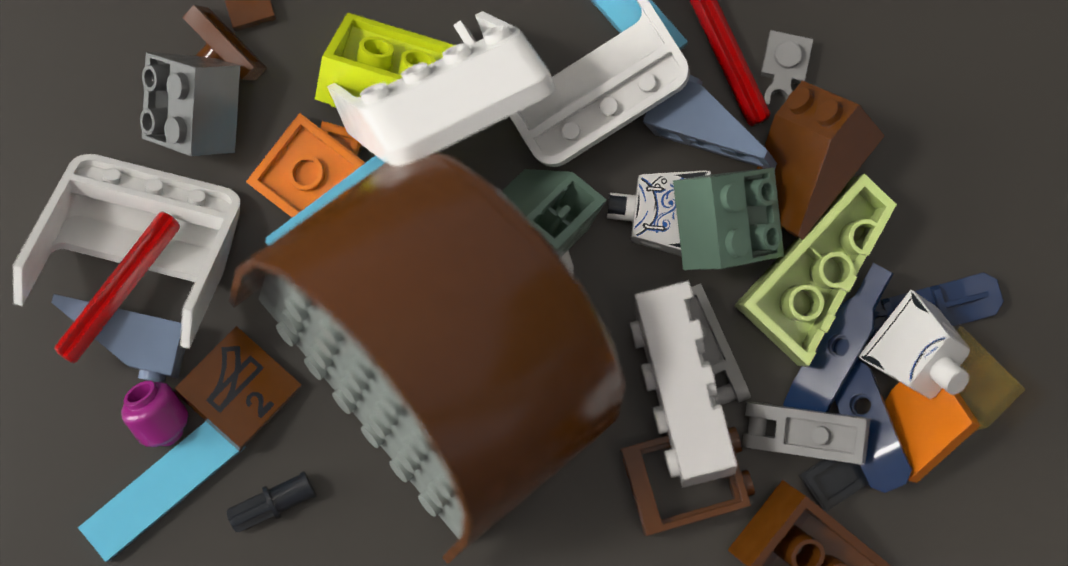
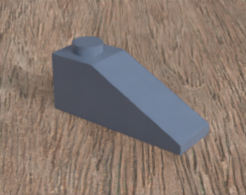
[643,75,777,170]
[51,294,186,382]

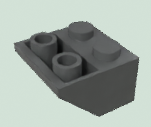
[140,52,240,156]

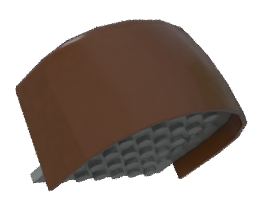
[228,151,626,564]

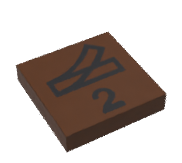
[174,326,302,452]

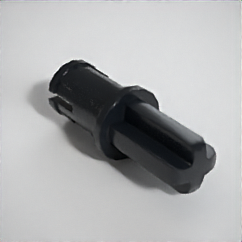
[226,471,316,532]

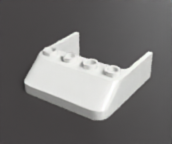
[453,0,690,167]
[327,11,555,165]
[13,154,240,349]

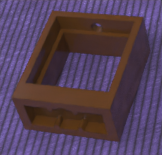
[620,420,755,536]

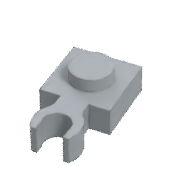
[760,30,813,106]

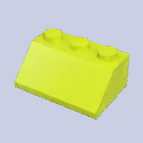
[315,12,455,108]

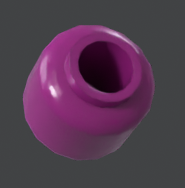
[121,381,189,447]

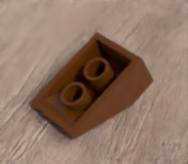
[757,80,885,240]
[728,480,891,566]

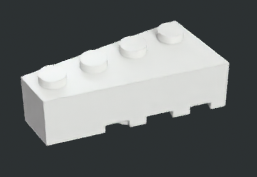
[629,281,737,488]

